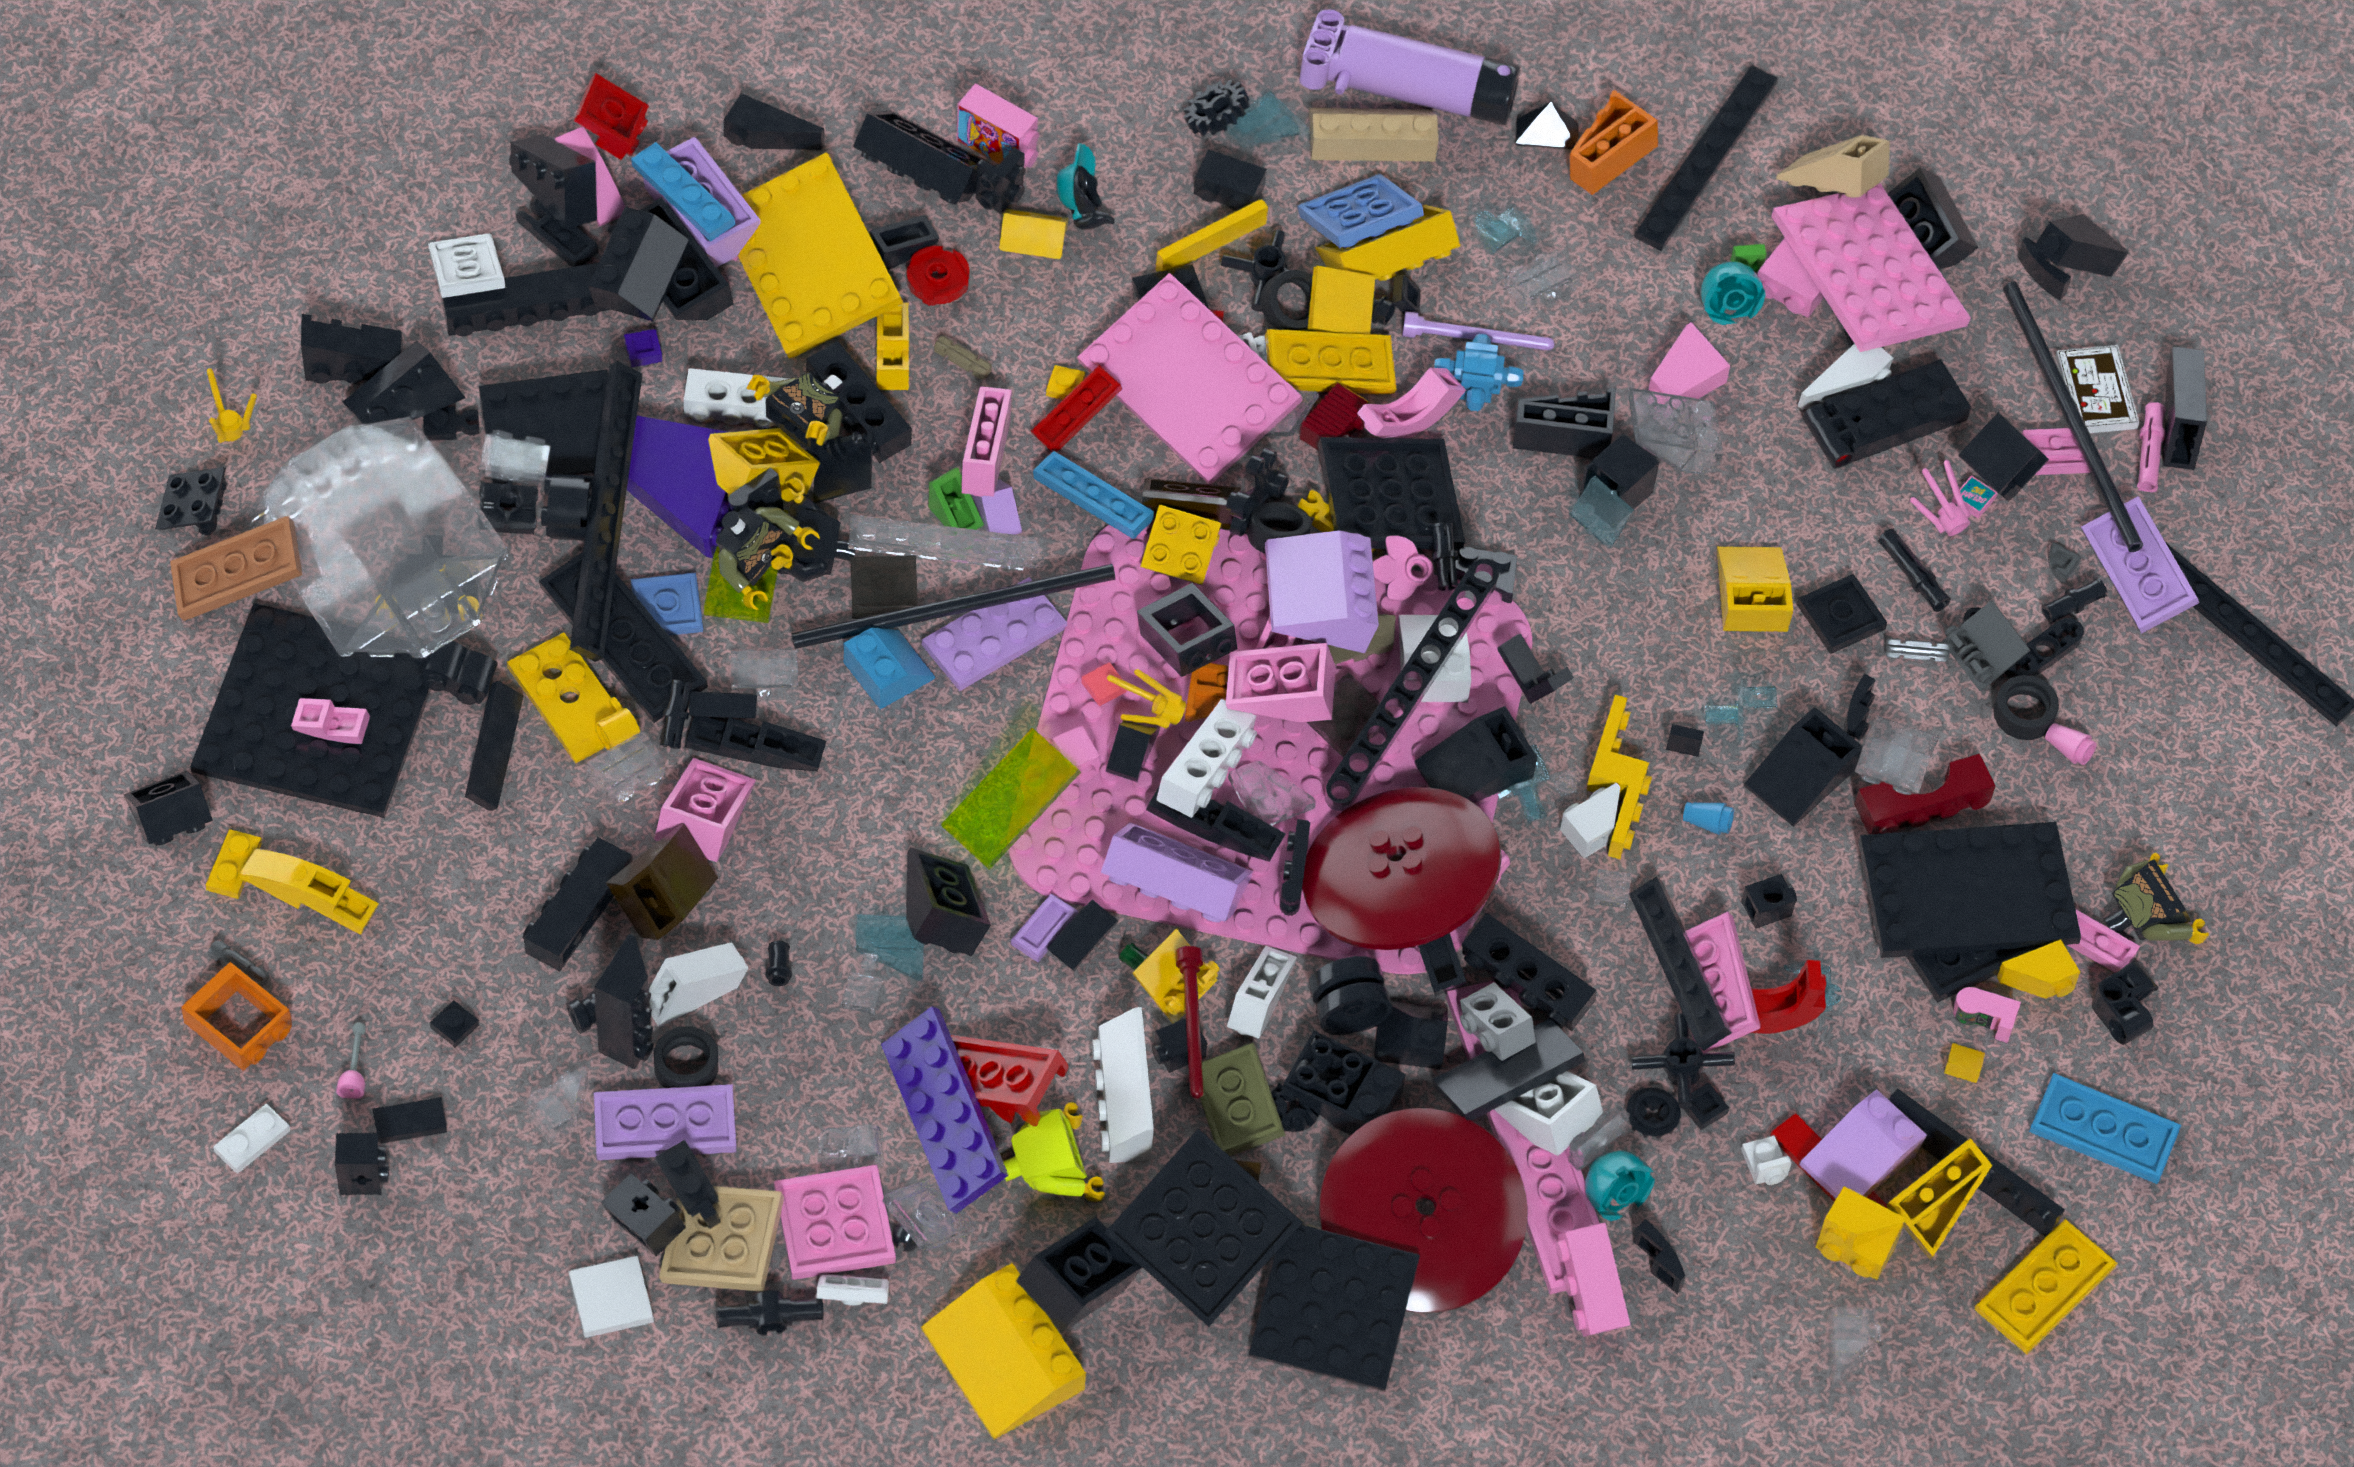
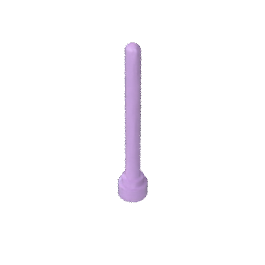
[1402,311,1554,350]

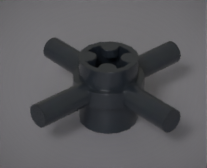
[1221,230,1313,312]
[1632,1013,1735,1109]

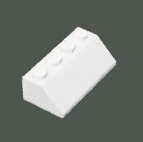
[1092,1007,1154,1163]

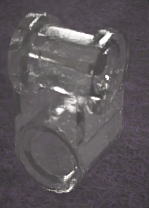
[816,1124,884,1171]

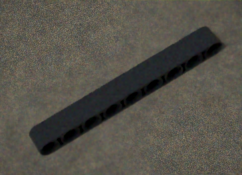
[1325,558,1499,811]

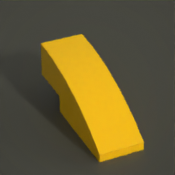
[877,302,909,390]

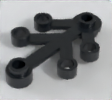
[1226,448,1289,537]

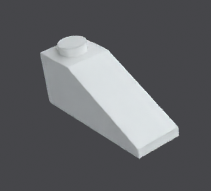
[1798,344,1893,410]
[1227,946,1297,1039]

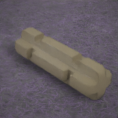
[934,336,992,380]

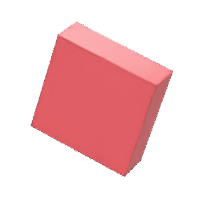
[1081,662,1127,707]

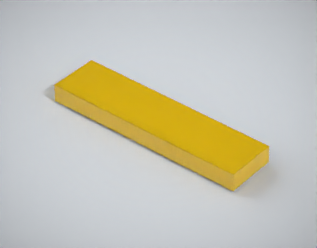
[1156,199,1268,272]

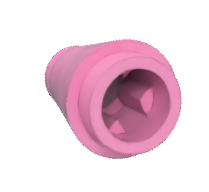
[2045,723,2097,765]

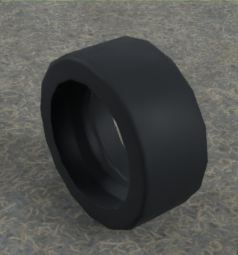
[1260,269,1313,331]
[1247,502,1312,554]
[1994,675,2059,740]
[653,1026,719,1088]

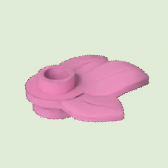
[1373,535,1434,601]

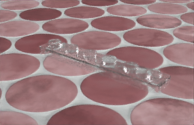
[848,514,1045,571]

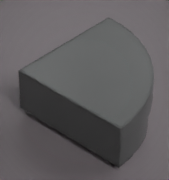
[2048,542,2082,584]

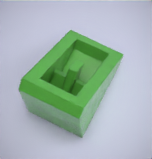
[928,468,984,540]

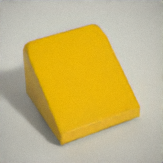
[1944,1043,1985,1083]

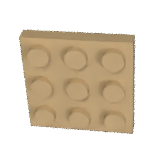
[659,1186,784,1291]

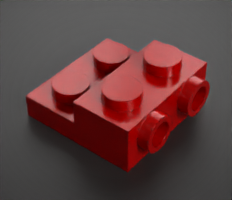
[573,73,649,160]

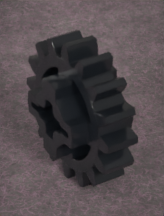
[1183,80,1250,136]

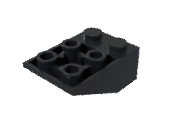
[1414,706,1537,803]
[1744,707,1864,827]
[1283,1031,1406,1135]

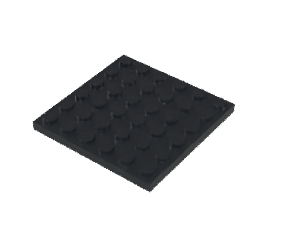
[190,603,431,818]

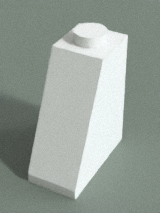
[649,942,748,1027]

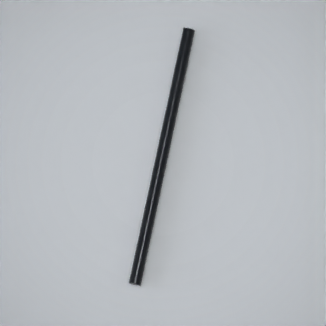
[2003,282,2143,552]

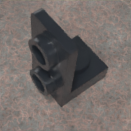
[1497,634,1574,704]

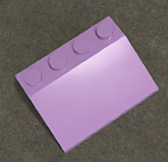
[1265,530,1379,653]

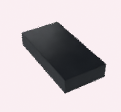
[372,1097,447,1144]

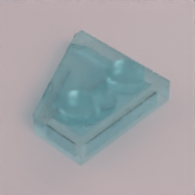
[856,915,924,981]

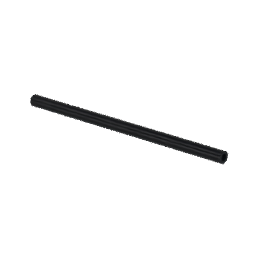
[791,564,1116,649]

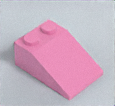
[1226,643,1336,723]
[654,758,756,862]

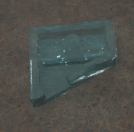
[1226,91,1309,148]

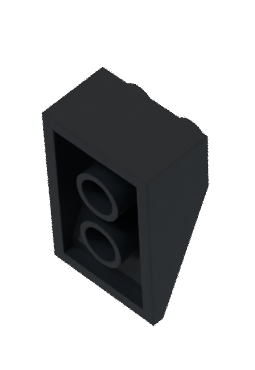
[906,847,991,956]

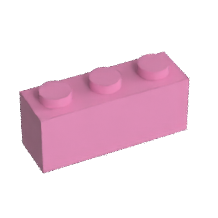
[1556,1223,1631,1337]

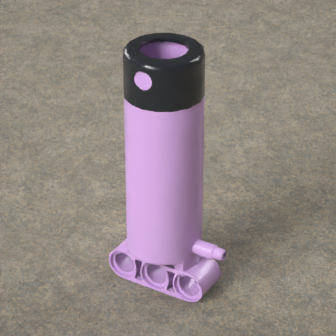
[1299,9,1520,125]

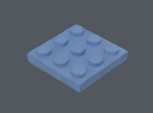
[1297,174,1424,248]

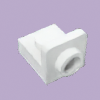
[1741,1136,1791,1185]

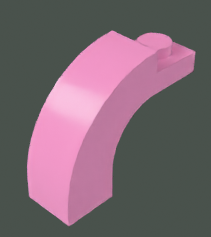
[1357,368,1466,438]

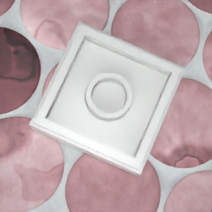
[569,1256,654,1338]

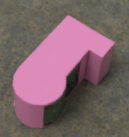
[1953,987,2021,1043]

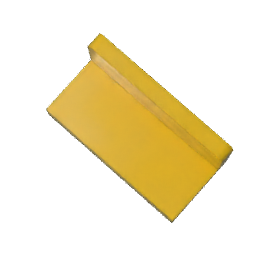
[999,209,1069,259]

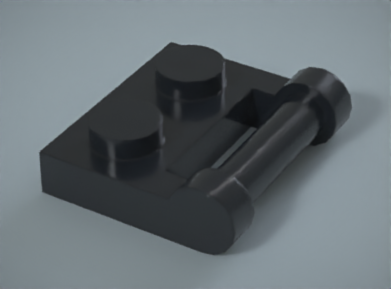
[728,467,784,513]

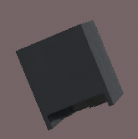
[1958,413,2049,501]
[1579,433,1660,527]

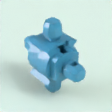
[1434,334,1524,411]

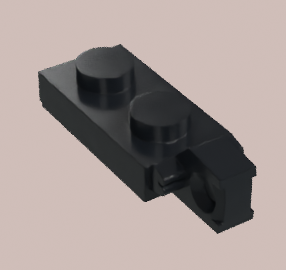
[655,1140,721,1229]

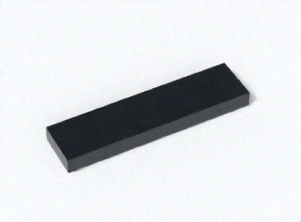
[465,681,524,811]

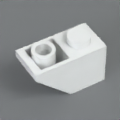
[1560,783,1620,858]

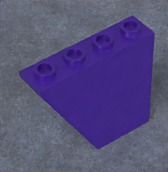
[627,416,732,558]

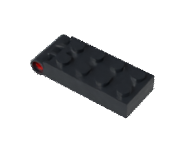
[1802,359,1971,469]

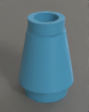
[1683,802,1734,835]

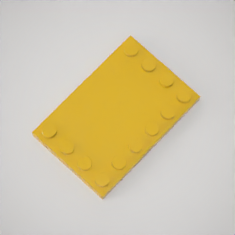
[738,152,904,359]

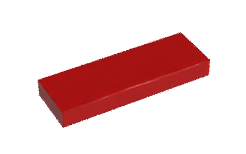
[1030,365,1123,453]

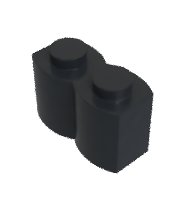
[419,636,498,705]

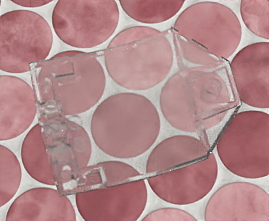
[243,417,509,658]

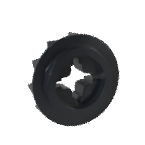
[1271,1083,1319,1132]
[1626,1087,1681,1139]

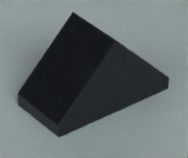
[1106,721,1161,782]

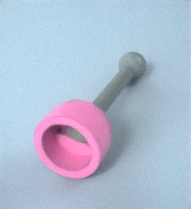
[336,1022,366,1099]

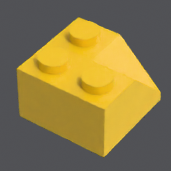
[1816,1186,1906,1280]

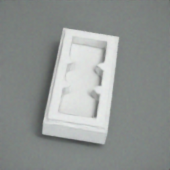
[817,1274,890,1306]

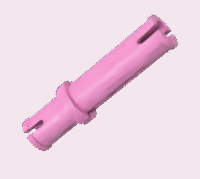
[2137,402,2166,493]

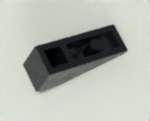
[723,93,824,150]

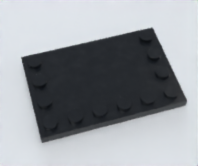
[1858,822,2081,958]

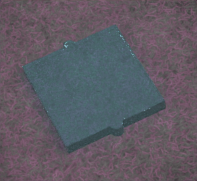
[1570,476,1634,549]

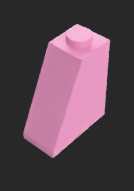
[1647,322,1730,417]

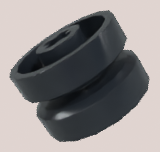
[1308,956,1393,1035]

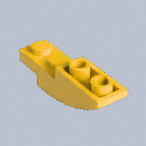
[238,849,379,935]

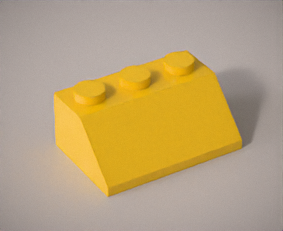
[708,428,820,497]

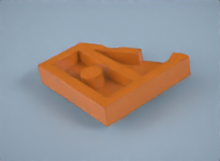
[1185,663,1229,722]

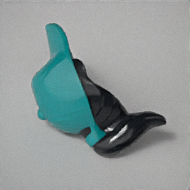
[1056,143,1115,230]

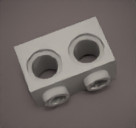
[1460,983,1536,1061]

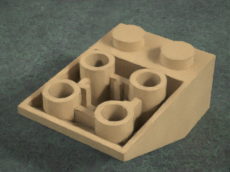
[1777,135,1890,198]

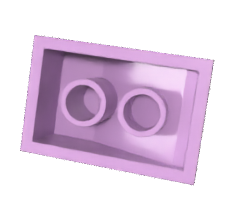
[1799,1089,1926,1198]

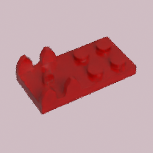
[951,1035,1069,1127]

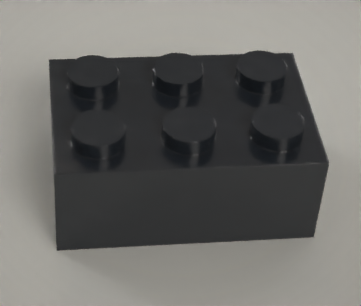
[1016,1217,1142,1332]

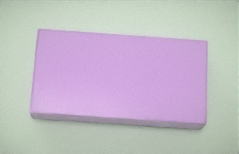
[1011,893,1078,962]

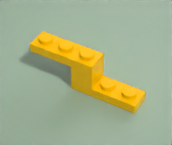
[1586,694,1652,859]

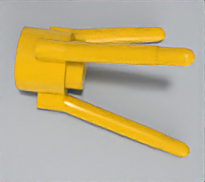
[207,368,257,443]
[1107,669,1186,729]

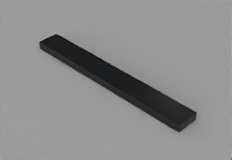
[2165,542,2354,727]

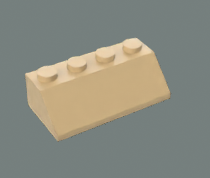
[1309,108,1438,161]

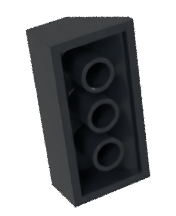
[853,110,996,205]
[608,197,734,321]
[594,933,654,1070]

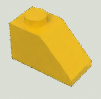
[1997,940,2080,999]

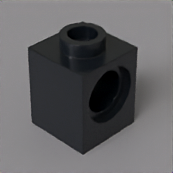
[1741,874,1797,929]

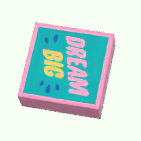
[1952,475,1998,518]

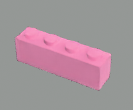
[962,387,1012,497]

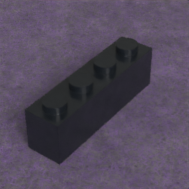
[523,837,633,972]

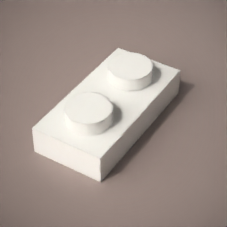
[213,1104,290,1174]

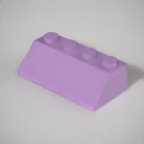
[643,137,761,268]
[1101,822,1253,922]

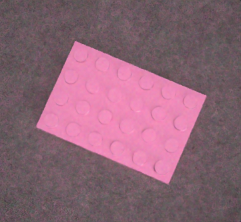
[1771,184,1971,352]

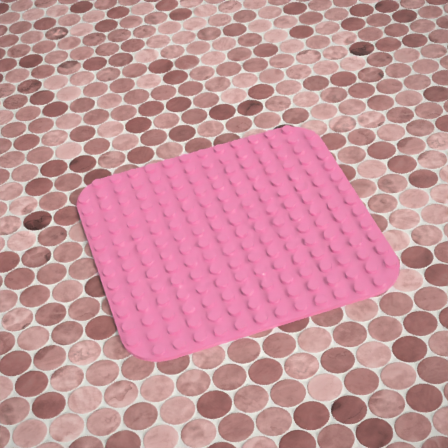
[1008,520,1532,974]

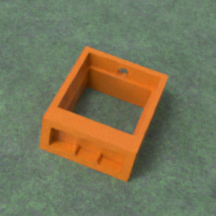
[181,962,292,1071]

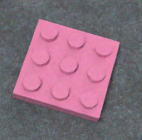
[774,1165,896,1280]

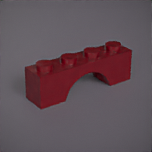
[1854,753,1996,835]

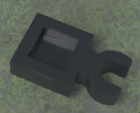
[423,407,479,441]

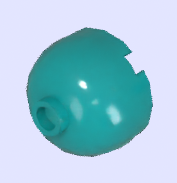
[1700,261,1766,325]
[1585,1150,1655,1221]

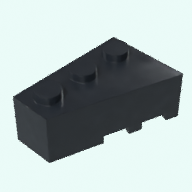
[509,134,597,229]
[301,314,403,384]
[342,341,465,437]
[1512,388,1616,458]

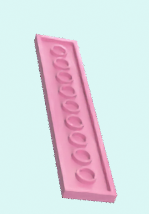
[1446,981,1600,1294]

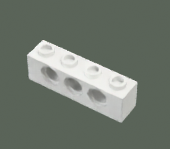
[684,368,788,428]
[1156,699,1257,818]

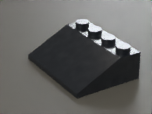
[479,369,608,484]

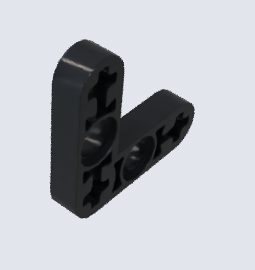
[1961,607,2084,678]

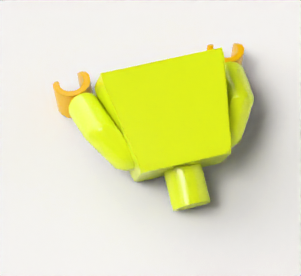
[1003,1102,1105,1202]

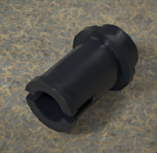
[765,941,792,986]

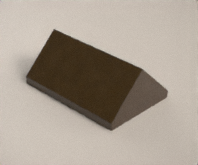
[1142,478,1241,529]

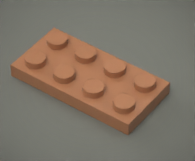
[170,515,303,621]

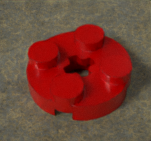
[906,245,970,306]

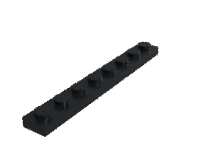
[1634,65,1778,251]

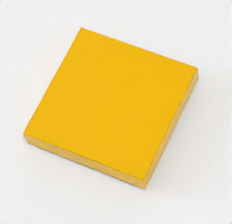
[1308,266,1375,334]

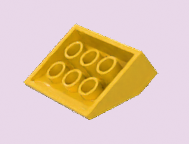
[921,1263,1086,1439]

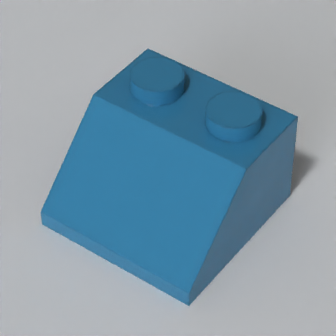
[843,628,935,710]

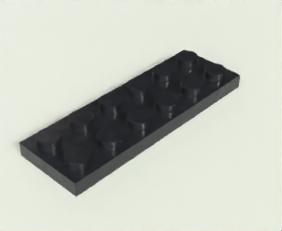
[539,552,708,723]

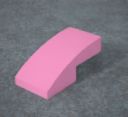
[291,698,370,744]

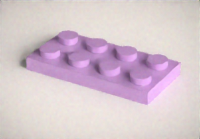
[2081,496,2199,634]
[922,577,1067,691]
[594,1084,736,1160]

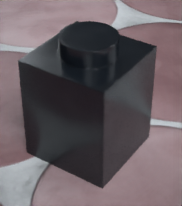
[1152,1018,1208,1073]

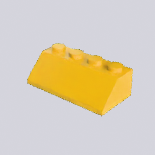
[1315,205,1461,281]

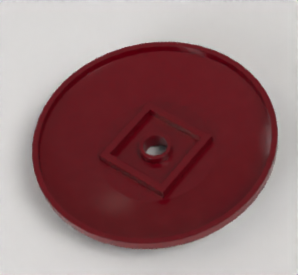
[1302,787,1502,950]
[1319,1108,1528,1313]

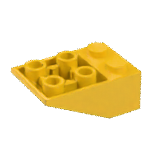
[1717,546,1793,632]

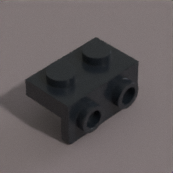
[976,147,1026,214]

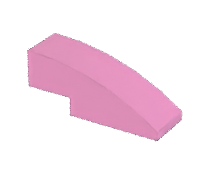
[555,126,625,226]

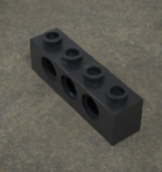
[805,341,912,463]
[1462,912,1596,1031]

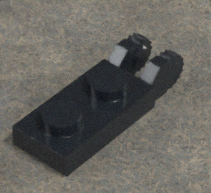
[515,199,599,267]
[1279,819,1311,917]

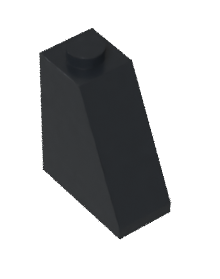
[2034,214,2129,277]

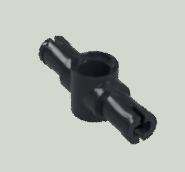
[715,1290,824,1336]

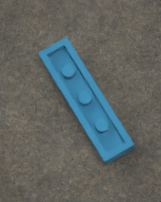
[631,142,735,242]
[1033,451,1154,539]

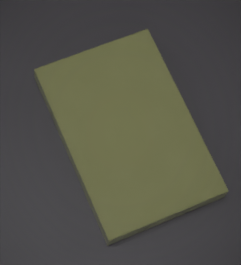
[1200,1043,1286,1156]

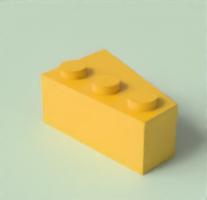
[1887,1138,1992,1260]

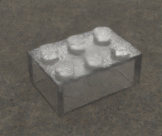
[1855,715,1940,795]

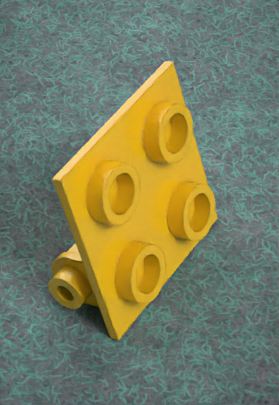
[1140,505,1222,585]
[1132,929,1220,1024]

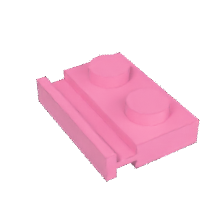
[2022,428,2091,475]

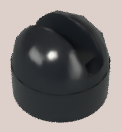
[892,1223,923,1252]

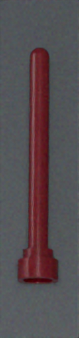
[1175,946,1204,1099]

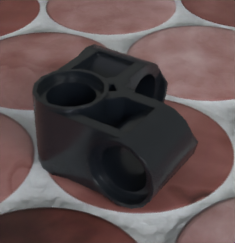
[2092,961,2159,1045]

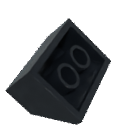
[1887,167,1978,270]
[588,206,690,322]

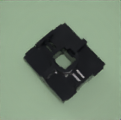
[477,480,539,535]

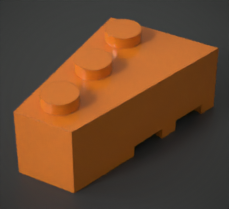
[1570,90,1658,195]

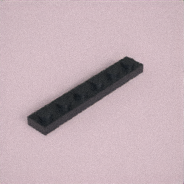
[1629,876,1732,1051]
[1889,1089,2065,1237]

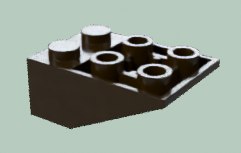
[606,823,718,940]

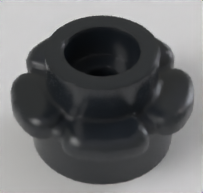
[1372,295,1396,326]

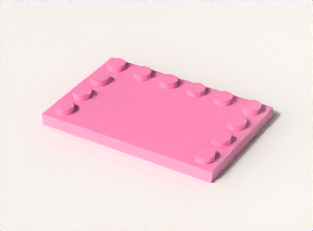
[1077,273,1303,484]

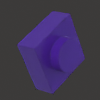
[624,329,662,368]

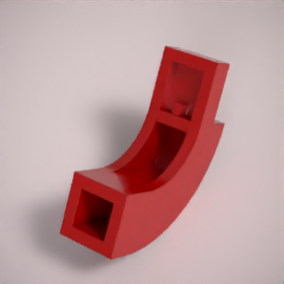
[1751,959,1826,1034]

